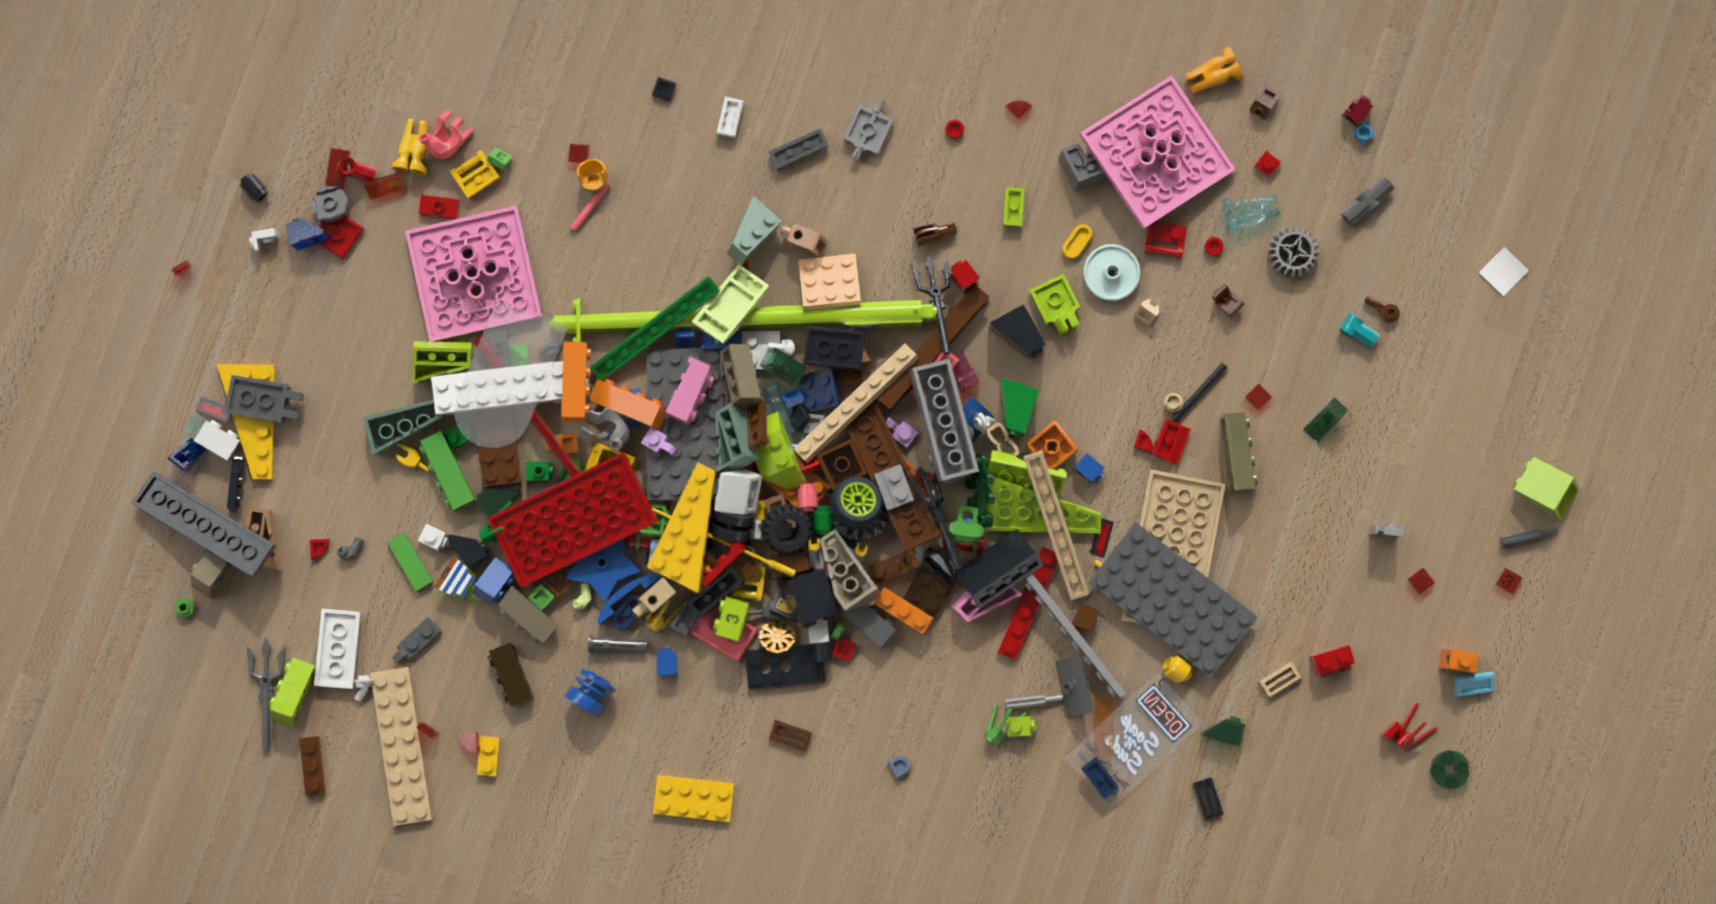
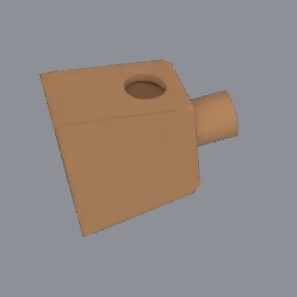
[780,224,827,258]

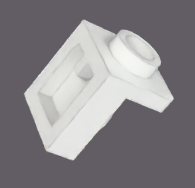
[250,228,279,253]
[418,524,448,551]

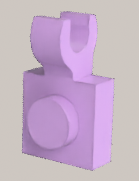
[886,417,918,448]
[641,427,677,456]

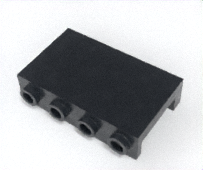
[955,529,1043,608]

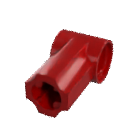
[336,157,376,184]

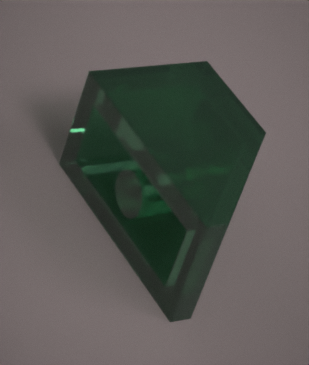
[1303,397,1348,442]
[474,489,520,518]
[1200,716,1246,746]

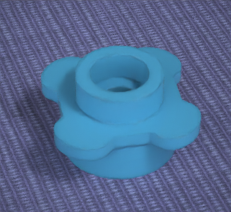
[1352,122,1375,145]

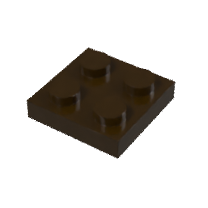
[903,566,955,618]

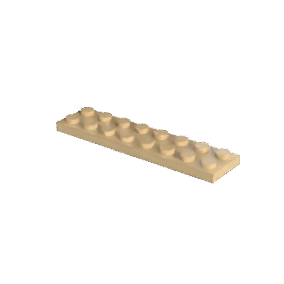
[370,667,433,826]

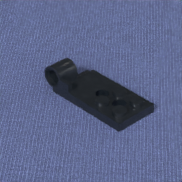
[745,642,833,689]

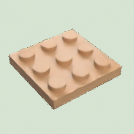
[798,254,861,311]

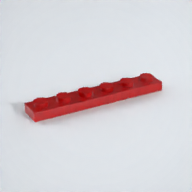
[997,547,1058,660]

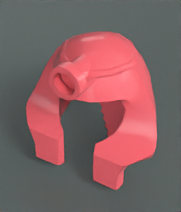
[419,110,473,160]

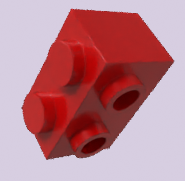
[1310,645,1356,677]

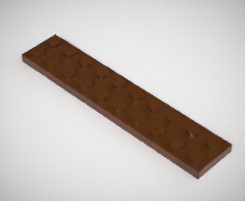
[836,369,941,551]

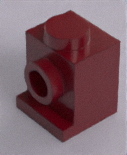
[1342,95,1373,127]

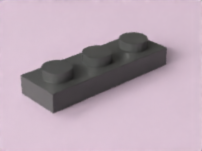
[769,128,829,170]

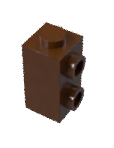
[765,548,810,579]

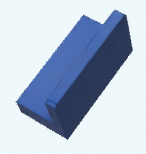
[701,331,741,350]

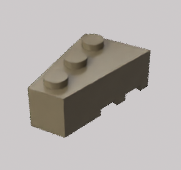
[190,549,232,598]

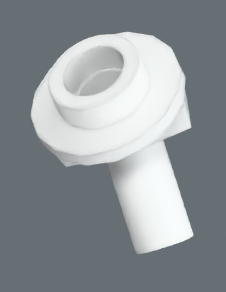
[768,339,795,358]
[973,413,996,432]
[354,675,374,701]

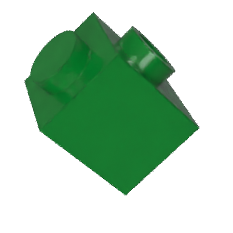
[525,461,554,482]

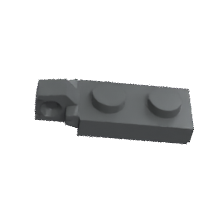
[392,617,441,663]

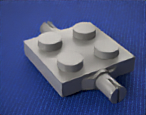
[843,99,893,160]

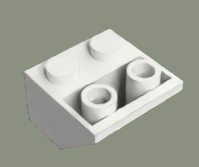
[714,469,762,515]

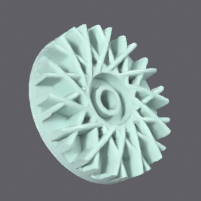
[1083,244,1140,302]

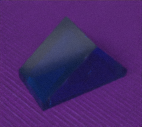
[167,437,206,472]

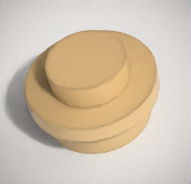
[1164,393,1183,412]

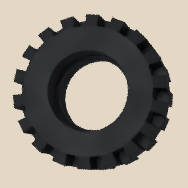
[760,504,812,555]

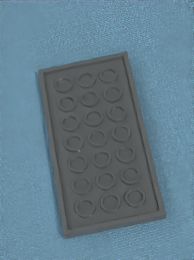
[647,349,724,502]
[1088,522,1258,678]

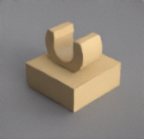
[1134,299,1160,325]

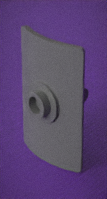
[1055,656,1093,717]

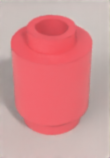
[798,484,818,512]

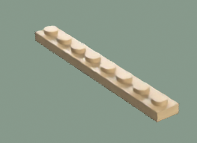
[794,344,919,464]
[1024,451,1089,600]

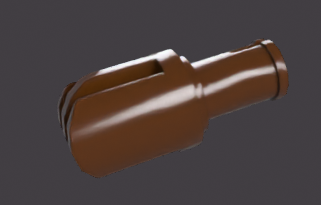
[913,222,957,246]

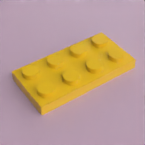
[653,775,734,822]

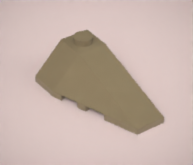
[820,529,881,611]

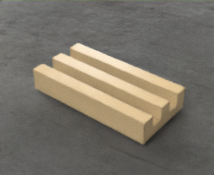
[1259,662,1302,698]

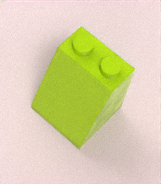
[1514,457,1580,521]

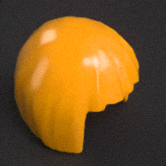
[577,159,608,191]

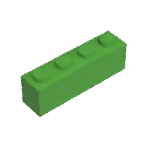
[420,431,476,511]

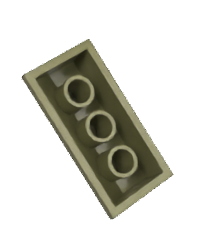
[1220,413,1258,493]

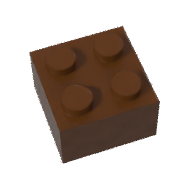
[817,439,868,491]

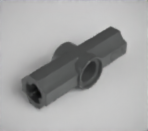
[1341,177,1395,226]

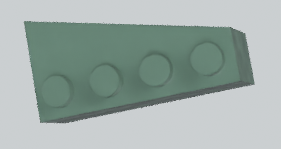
[363,399,445,455]

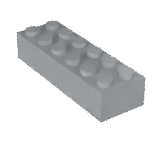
[909,359,979,482]

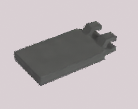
[224,375,304,423]

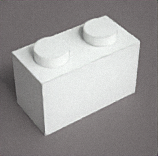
[194,420,240,461]

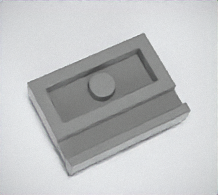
[874,465,914,511]
[1369,524,1404,539]

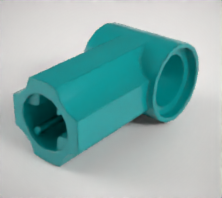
[1339,313,1380,348]

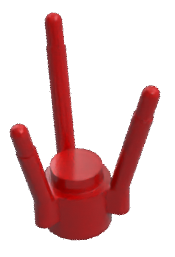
[1394,703,1437,751]

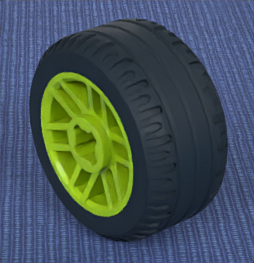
[830,476,883,529]

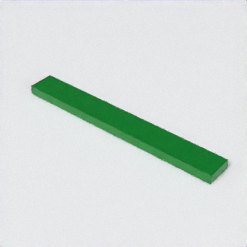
[590,275,721,381]

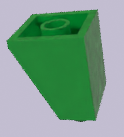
[1000,378,1039,438]

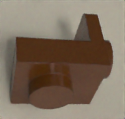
[1212,284,1245,318]

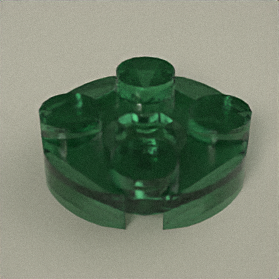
[1429,750,1470,789]

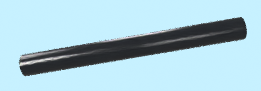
[1170,363,1227,423]

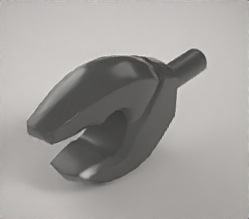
[749,600,782,620]

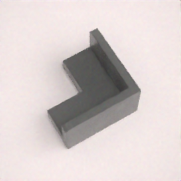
[1058,143,1108,192]

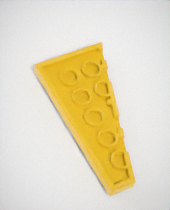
[217,364,276,480]
[647,463,716,593]

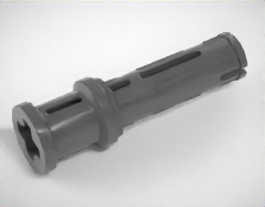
[588,635,647,653]

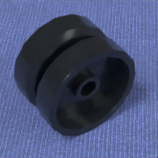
[710,510,757,543]

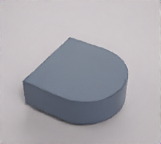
[888,756,910,779]

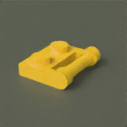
[450,150,500,199]
[727,565,766,602]

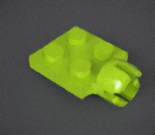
[1029,274,1081,335]

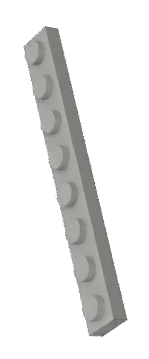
[1023,573,1126,698]

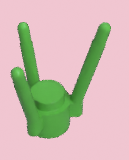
[985,705,1028,746]

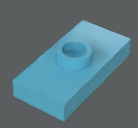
[1455,672,1494,697]

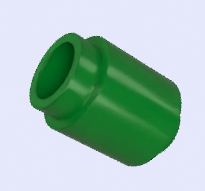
[814,505,833,535]

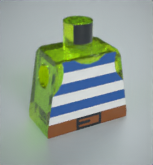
[434,556,479,600]

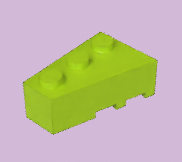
[412,341,472,384]
[269,658,316,729]

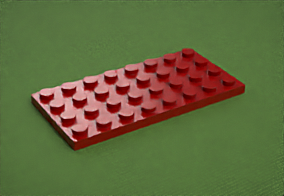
[487,451,658,587]

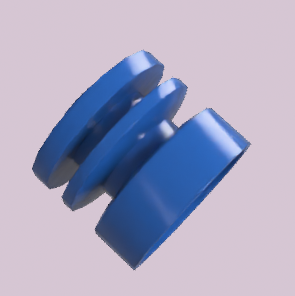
[564,668,616,718]

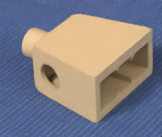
[632,578,676,619]

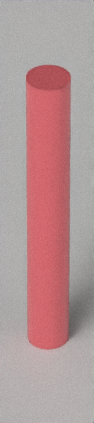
[570,183,610,231]

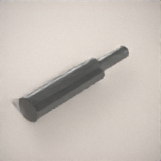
[1500,527,1559,548]

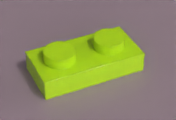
[1003,187,1025,227]

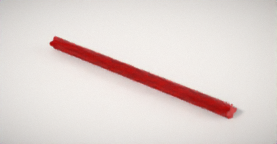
[474,336,581,477]

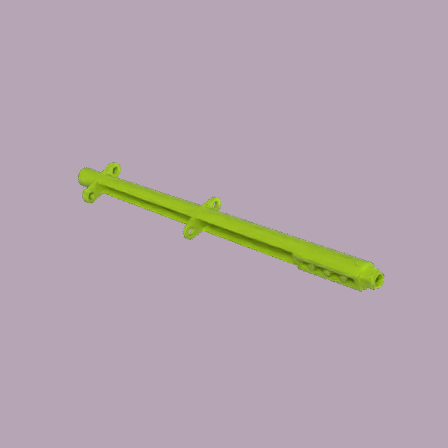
[550,298,937,345]

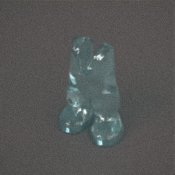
[1223,196,1280,234]
[753,382,795,436]

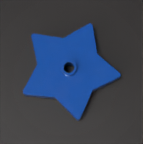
[566,539,639,601]

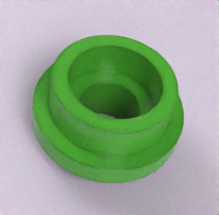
[174,598,194,617]

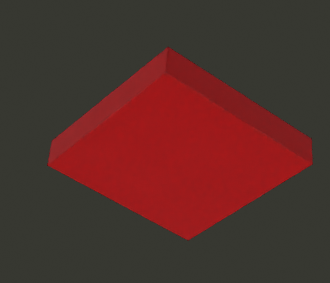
[311,215,364,260]

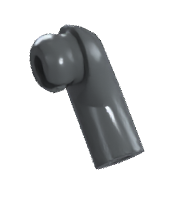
[337,537,364,559]

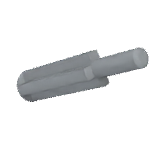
[1005,695,1064,710]

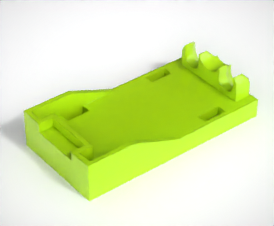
[988,450,1067,498]

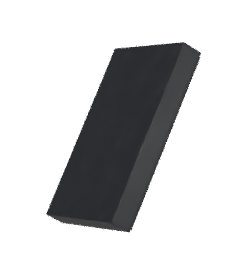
[803,326,865,371]

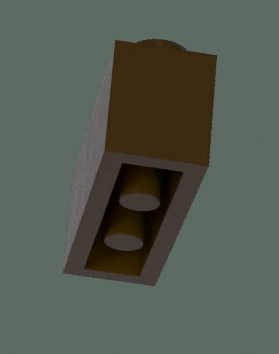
[487,642,534,705]

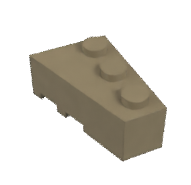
[720,344,761,409]
[495,584,558,643]

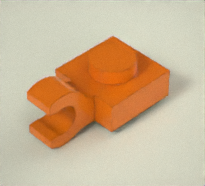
[545,433,579,454]

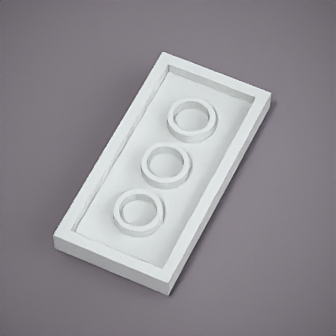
[314,609,361,689]

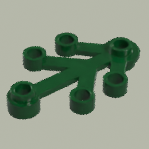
[965,453,996,528]

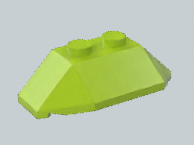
[755,412,807,490]

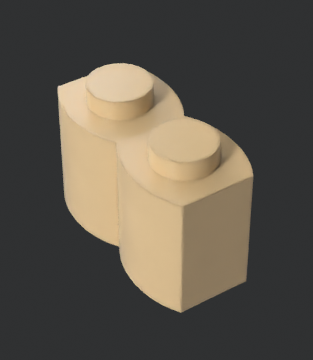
[985,422,1019,457]

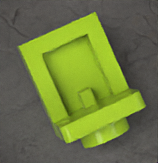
[1007,716,1037,737]

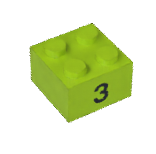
[713,597,750,642]

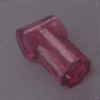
[953,350,980,391]

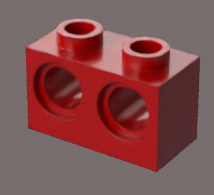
[950,260,980,294]

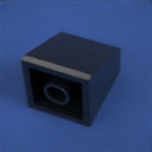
[988,304,1046,358]
[778,568,839,628]

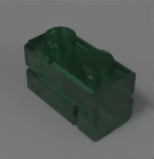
[760,347,807,385]

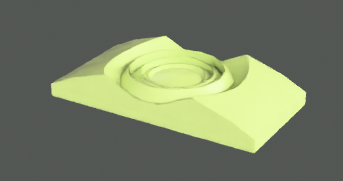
[692,264,769,344]

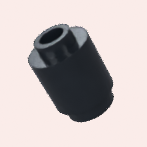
[240,174,268,202]

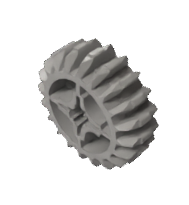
[1268,226,1320,278]

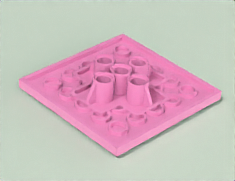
[1079,76,1236,229]
[405,205,542,342]

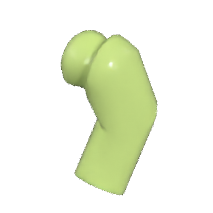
[573,583,592,610]

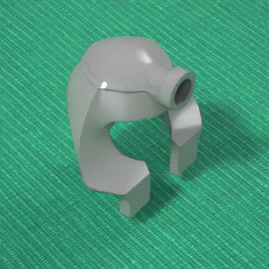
[579,408,631,451]

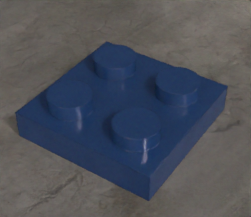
[797,368,841,413]

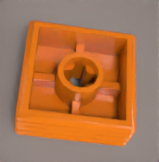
[1025,421,1078,470]

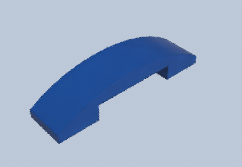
[597,574,662,625]

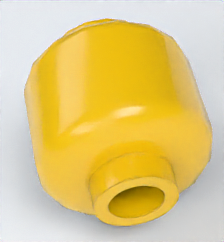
[1163,655,1192,684]

